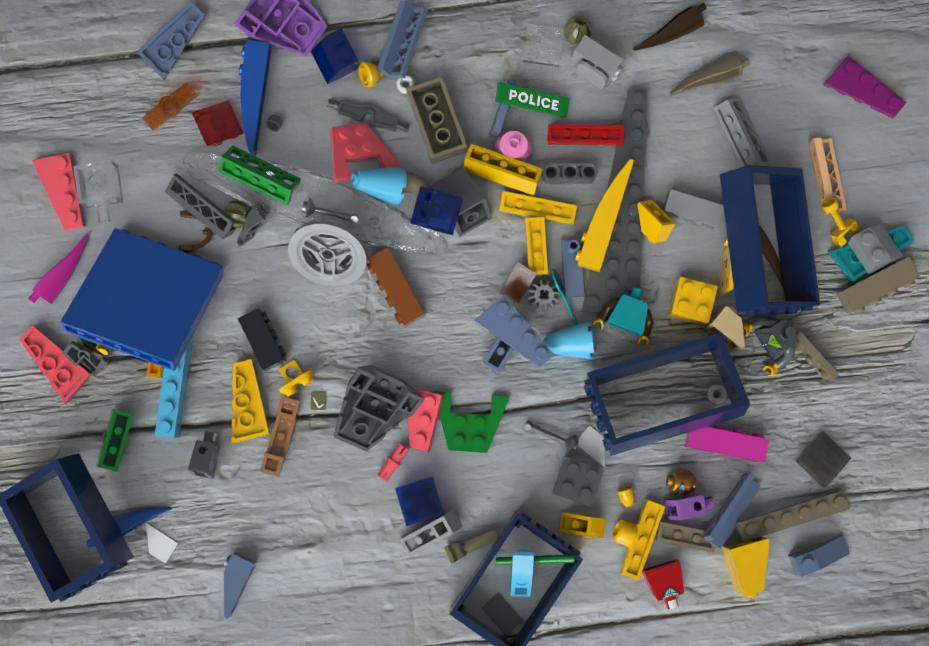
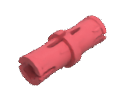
[377,443,409,482]

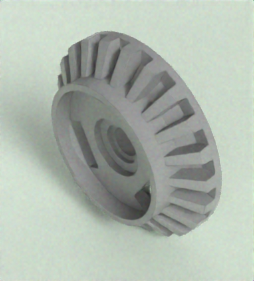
[288,219,368,287]

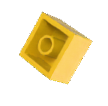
[667,277,718,326]

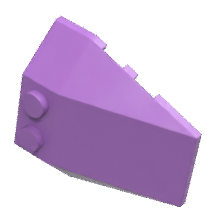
[234,0,328,56]

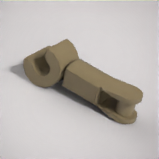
[444,530,498,564]

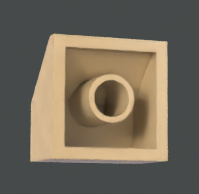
[703,306,745,353]

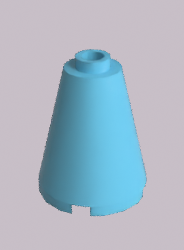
[351,167,407,205]
[544,321,596,360]

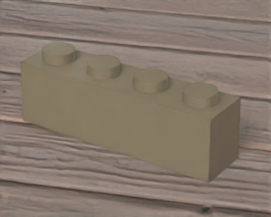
[836,256,920,314]

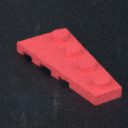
[32,153,85,231]
[19,325,92,404]

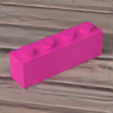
[685,425,769,462]

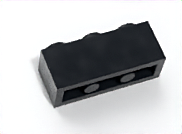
[237,308,287,371]

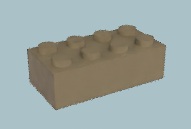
[406,76,467,164]

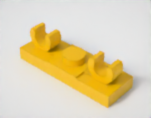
[525,217,548,275]

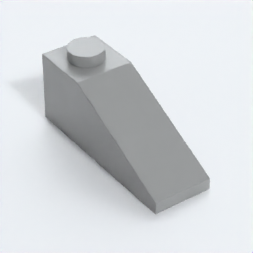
[399,509,463,557]

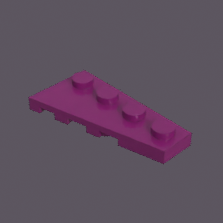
[823,56,907,118]

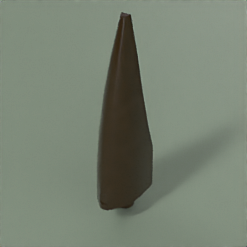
[632,3,707,51]

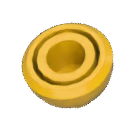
[358,62,383,88]

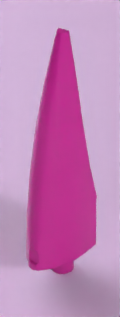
[28,234,88,304]

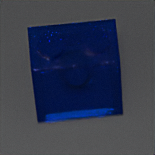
[310,28,360,84]
[410,186,463,235]

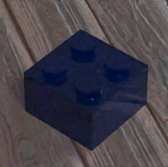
[395,476,444,526]

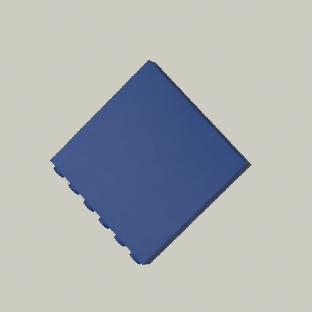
[60,228,223,371]

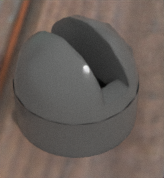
[266,115,282,132]

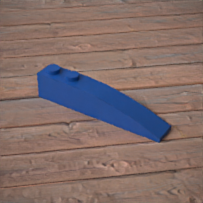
[239,40,272,156]

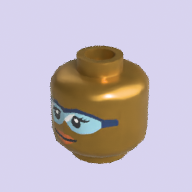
[666,469,696,496]

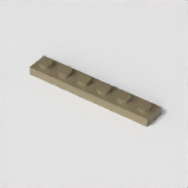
[736,490,850,542]

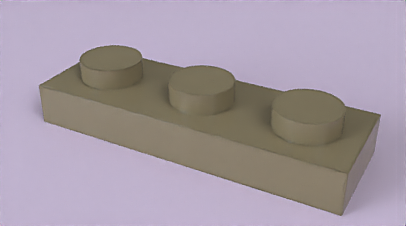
[795,331,839,381]
[656,521,715,552]

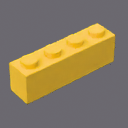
[463,144,543,196]

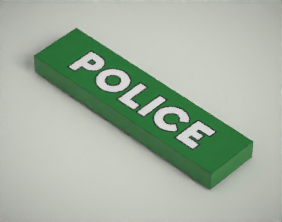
[495,82,570,118]

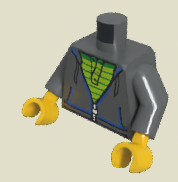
[742,315,799,377]

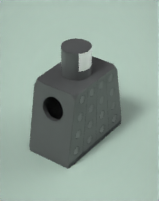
[188,431,220,479]

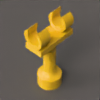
[821,197,860,247]

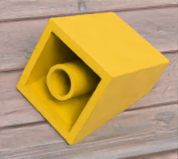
[722,537,770,598]

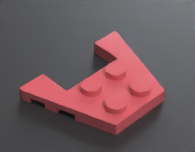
[330,122,402,183]

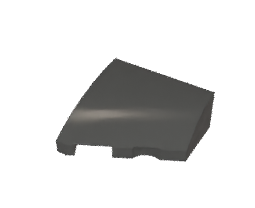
[237,207,266,247]

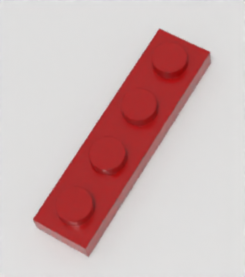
[547,124,624,146]

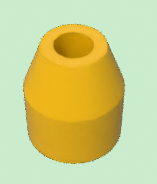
[617,486,635,507]

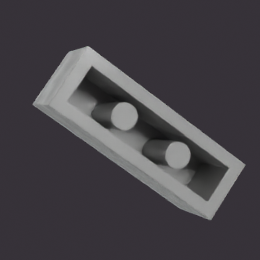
[663,188,724,231]

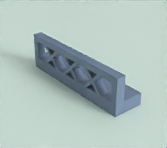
[377,0,428,79]
[702,472,761,549]

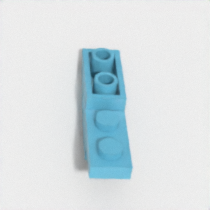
[509,549,534,597]

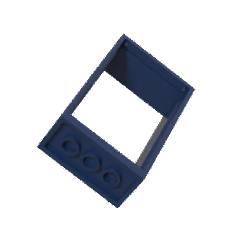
[720,165,820,316]
[584,332,750,456]

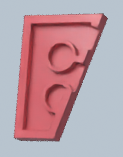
[408,387,444,452]

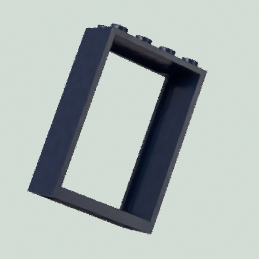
[0,453,134,603]
[449,511,583,646]

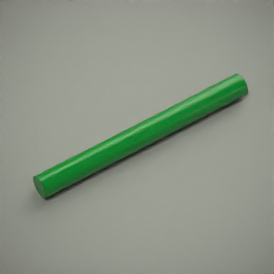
[496,554,575,565]

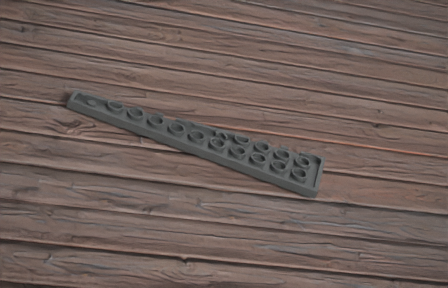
[581,89,647,313]

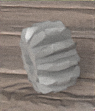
[527,280,560,312]

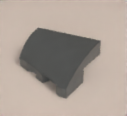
[62,341,109,376]

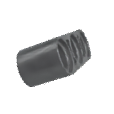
[541,163,598,184]

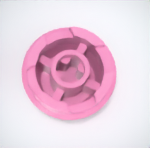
[494,130,532,162]

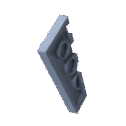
[474,295,554,368]

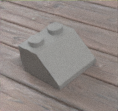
[848,224,902,275]

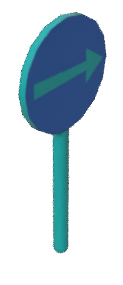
[551,269,578,325]

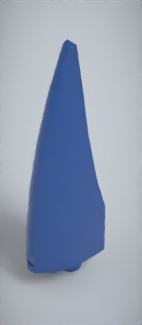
[87,507,172,548]

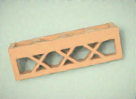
[808,137,847,216]

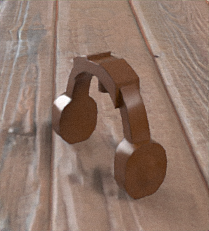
[179,210,212,252]

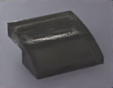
[795,431,851,488]

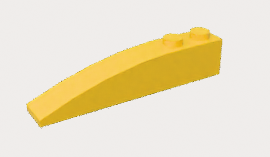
[575,159,634,272]

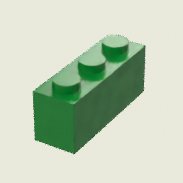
[96,409,133,472]

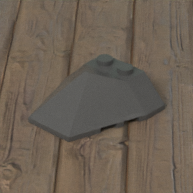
[334,365,424,451]

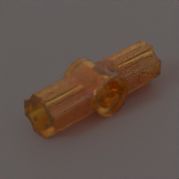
[142,83,197,131]

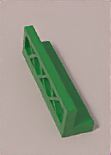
[218,145,301,205]

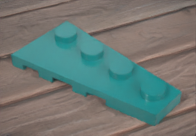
[828,225,915,283]

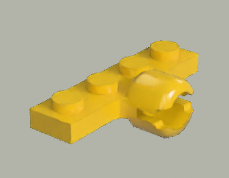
[612,499,665,580]

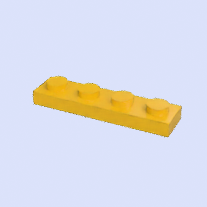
[499,191,577,225]

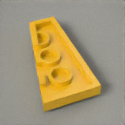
[231,359,270,444]

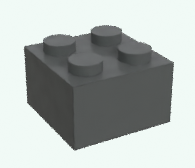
[552,457,603,507]

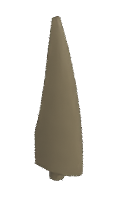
[670,53,750,96]

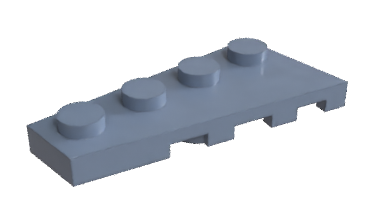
[136,1,205,80]

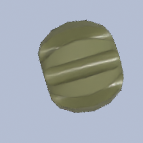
[564,16,592,44]
[224,199,251,228]

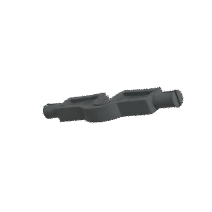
[327,99,409,133]

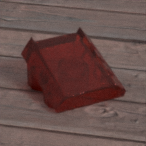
[192,100,244,147]

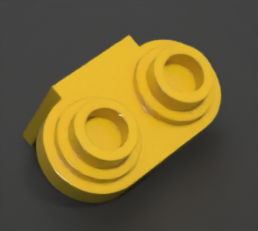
[279,360,314,397]

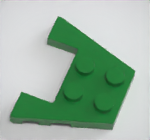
[434,391,509,453]

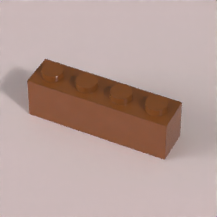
[367,247,425,327]

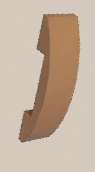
[260,396,300,477]

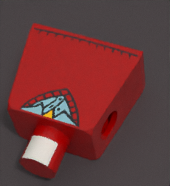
[642,559,684,609]

